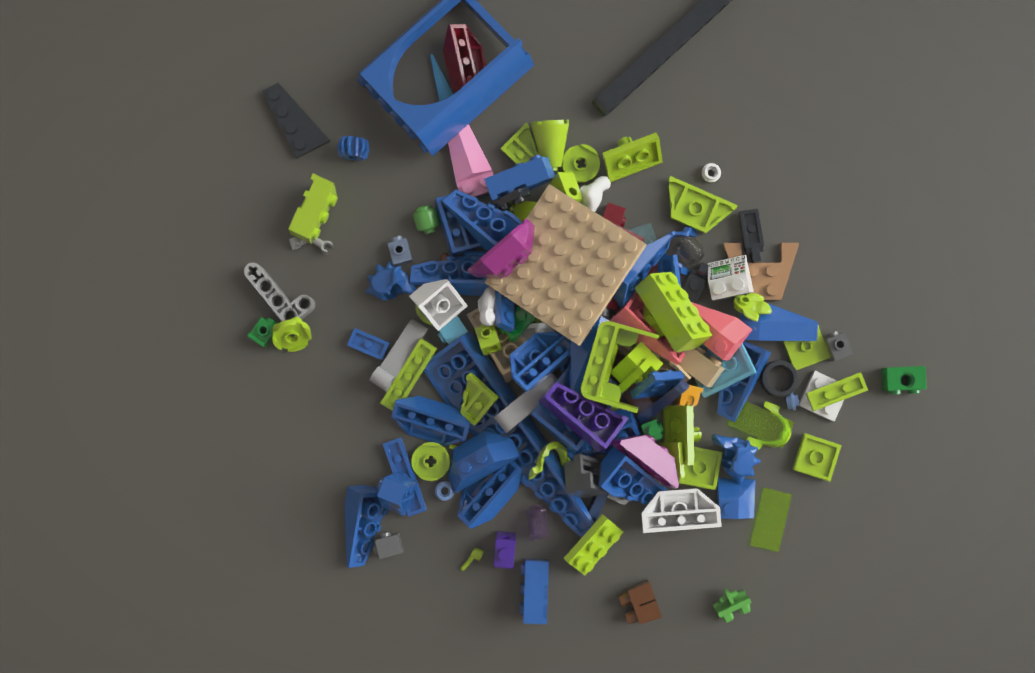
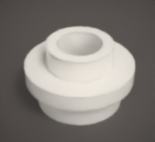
[702,163,721,183]

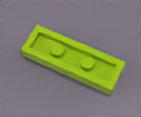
[805,372,868,411]

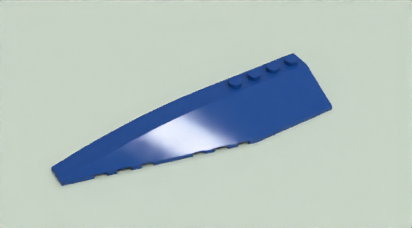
[424,331,594,537]

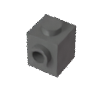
[824,331,853,362]
[373,532,404,559]

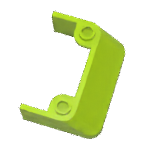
[581,321,659,413]

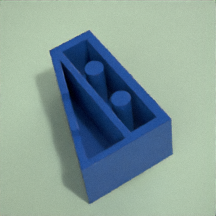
[484,155,555,201]
[377,472,418,517]
[519,559,549,624]

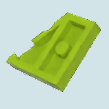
[501,123,539,165]

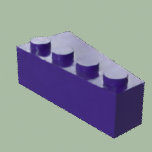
[538,382,629,452]

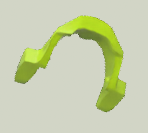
[746,401,791,450]
[528,442,571,480]

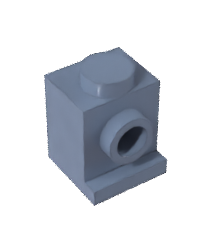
[388,236,414,267]

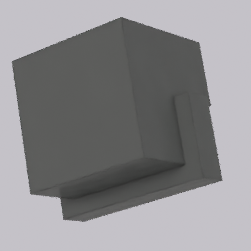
[564,454,608,498]

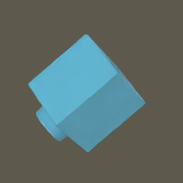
[438,316,468,345]

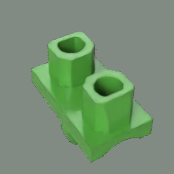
[712,588,752,623]

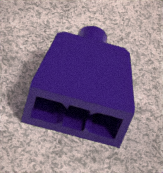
[494,531,516,570]

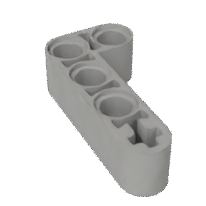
[244,263,315,321]
[369,319,428,392]
[494,373,558,433]

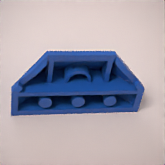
[509,332,570,392]
[391,396,470,446]
[448,431,520,493]
[457,461,522,529]

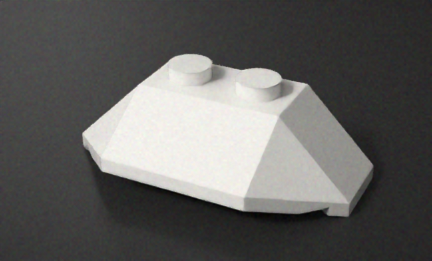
[641,488,721,533]

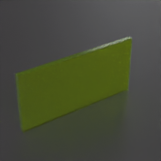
[728,401,795,449]
[750,487,792,552]

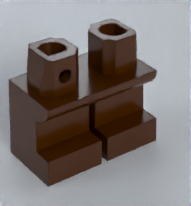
[618,580,662,624]

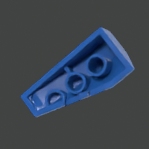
[569,316,609,397]
[564,409,643,461]
[344,485,389,568]

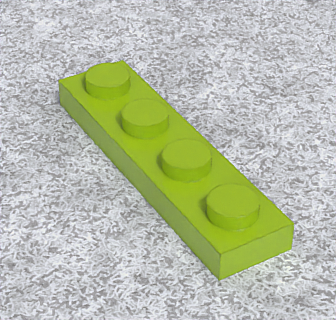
[380,338,437,411]

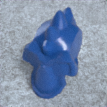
[365,261,417,301]
[711,434,761,484]

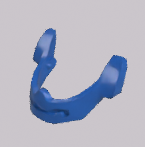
[662,227,698,275]

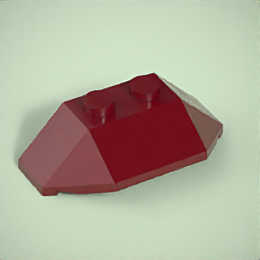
[443,24,487,92]

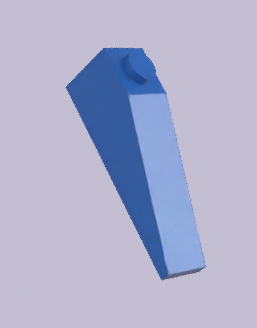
[442,190,522,251]
[613,234,672,307]
[410,251,489,296]
[740,303,818,341]
[717,340,771,422]
[599,446,668,505]

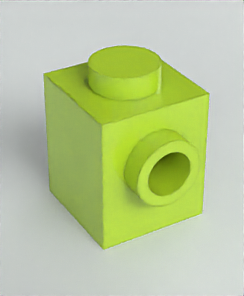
[475,324,502,356]

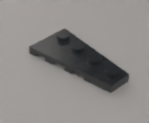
[262,83,331,159]

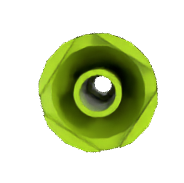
[531,120,569,171]

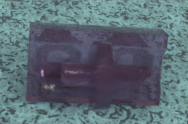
[527,505,550,541]

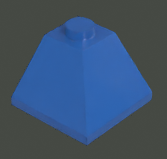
[715,478,755,519]

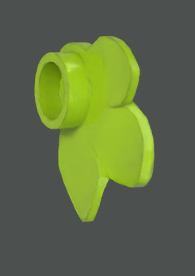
[734,293,772,322]

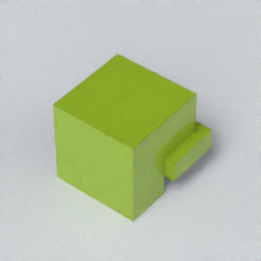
[611,341,663,393]

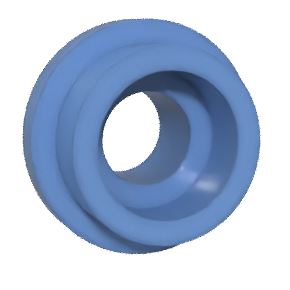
[786,392,800,411]
[435,481,454,501]

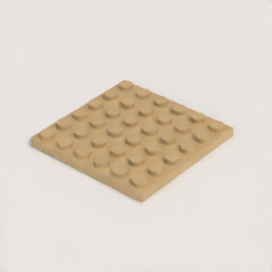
[485,184,646,346]

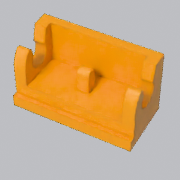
[673,385,703,406]

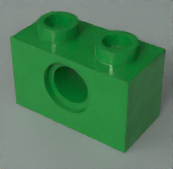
[881,366,927,395]

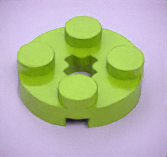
[562,144,600,183]
[272,317,312,352]
[411,442,450,481]

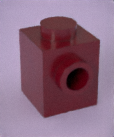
[603,202,626,227]

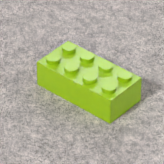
[635,272,713,353]

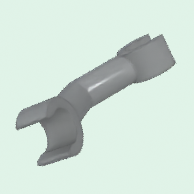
[289,237,333,255]

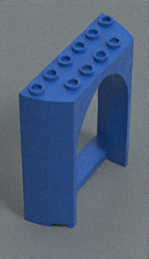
[357,0,534,156]

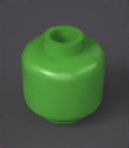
[413,205,440,234]

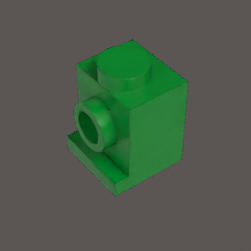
[247,317,277,348]
[639,418,664,441]

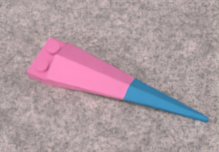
[430,54,493,198]

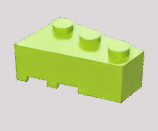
[288,173,338,244]

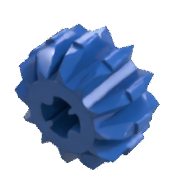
[337,136,369,161]

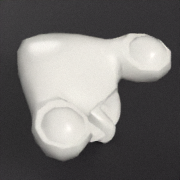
[580,176,611,212]
[478,286,495,326]

